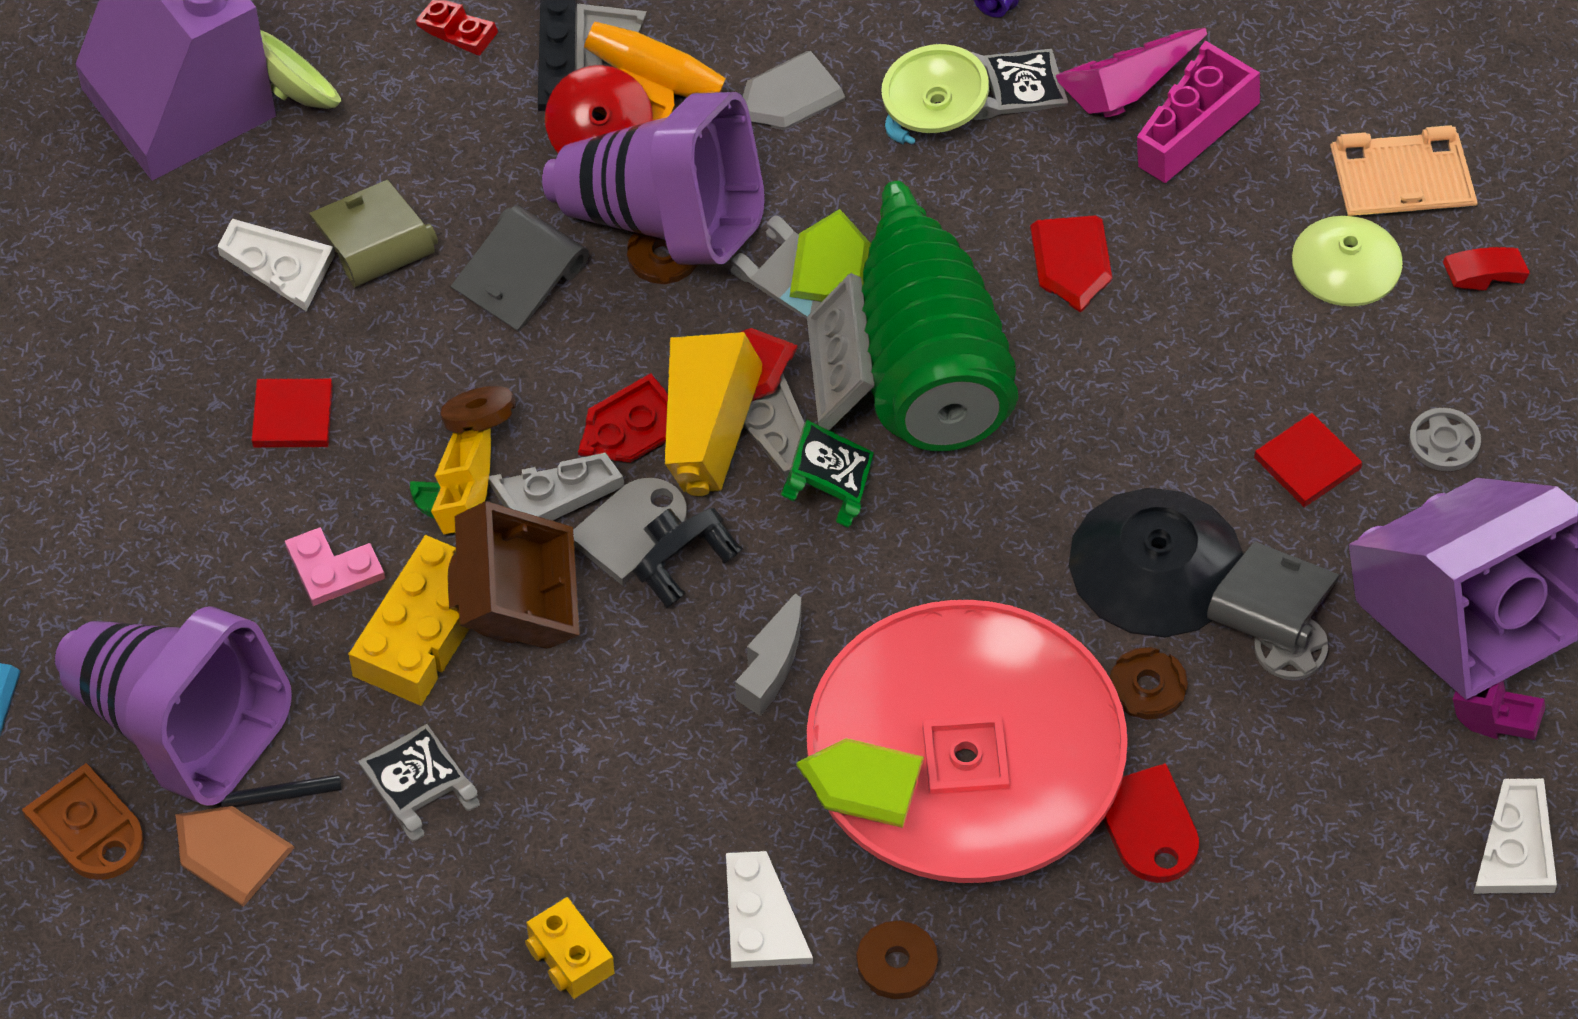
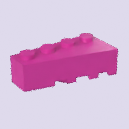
[1137,41,1260,183]

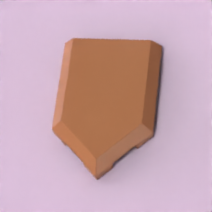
[176,806,294,907]

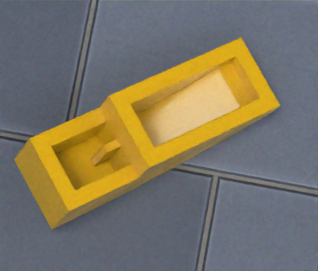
[431,427,491,535]

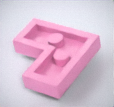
[285,527,385,606]

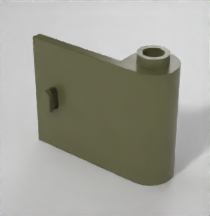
[309,179,438,288]

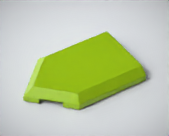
[789,209,871,302]
[796,738,924,828]

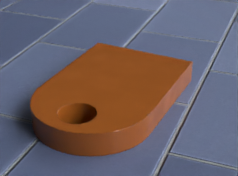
[22,763,144,880]

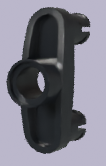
[633,508,743,609]

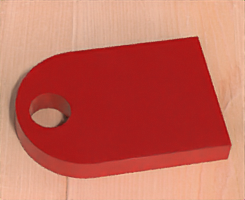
[1103,763,1199,883]

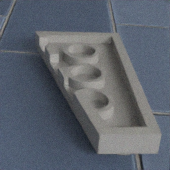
[743,373,804,479]

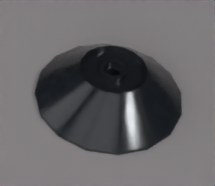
[1068,488,1244,638]

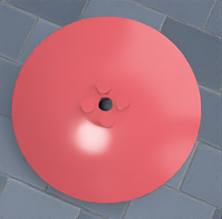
[807,600,1127,883]

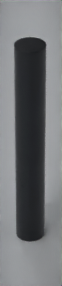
[221,775,342,808]

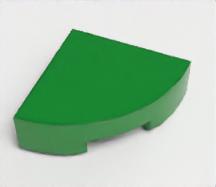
[410,481,441,519]

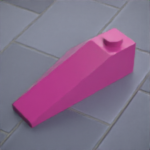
[1056,28,1207,117]

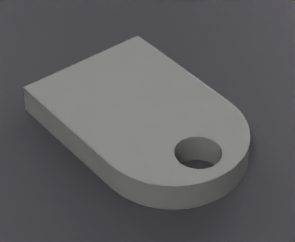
[573,478,687,585]

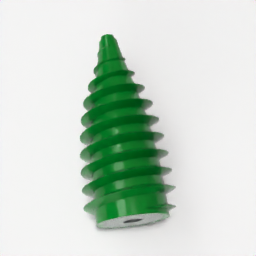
[861,181,1019,451]

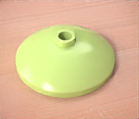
[260,30,341,109]
[882,44,989,133]
[1292,216,1403,306]

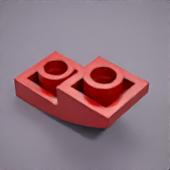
[415,0,498,56]
[1442,247,1530,291]

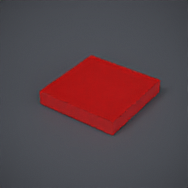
[252,378,333,448]
[1254,413,1362,508]

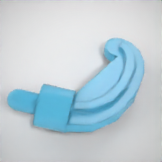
[885,114,915,144]

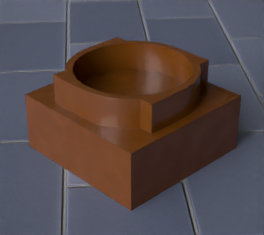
[448,501,580,649]

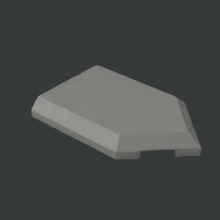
[743,51,845,130]

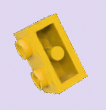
[525,897,615,999]

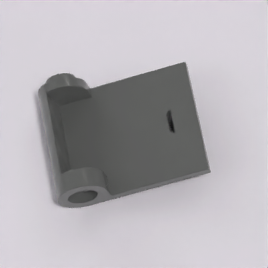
[450,205,589,332]
[1207,541,1339,653]

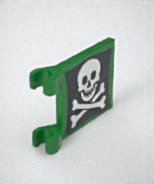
[781,420,874,528]

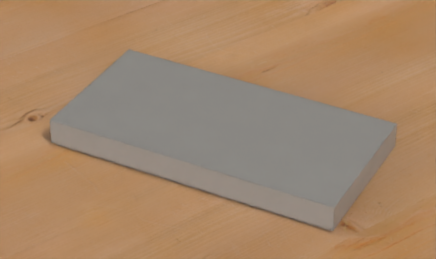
[807,273,874,430]

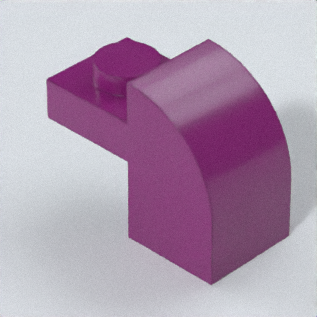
[1453,680,1546,740]

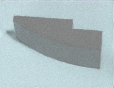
[735,594,802,716]

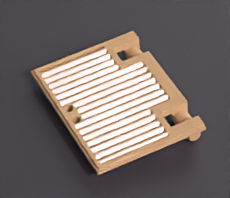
[1330,125,1478,216]

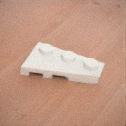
[218,219,335,311]
[1473,779,1557,894]
[726,851,813,968]

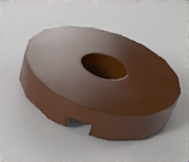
[627,232,698,284]
[440,386,516,433]
[1109,647,1188,720]
[856,920,938,1000]

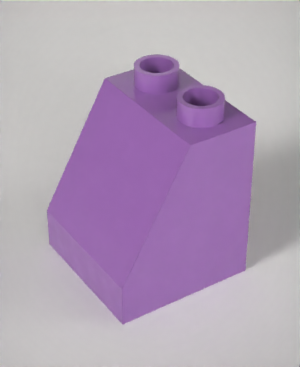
[76,0,276,181]
[1349,478,1578,700]

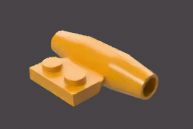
[584,21,726,121]

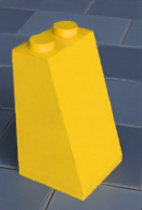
[665,332,762,496]

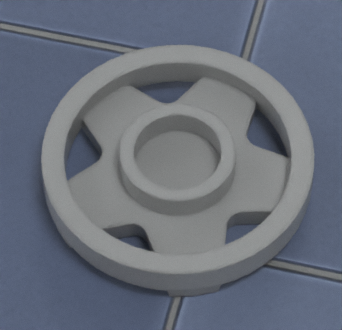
[1409,408,1481,471]
[1254,618,1328,680]

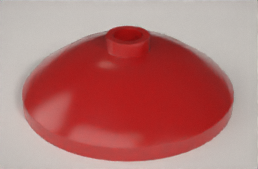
[545,65,653,154]

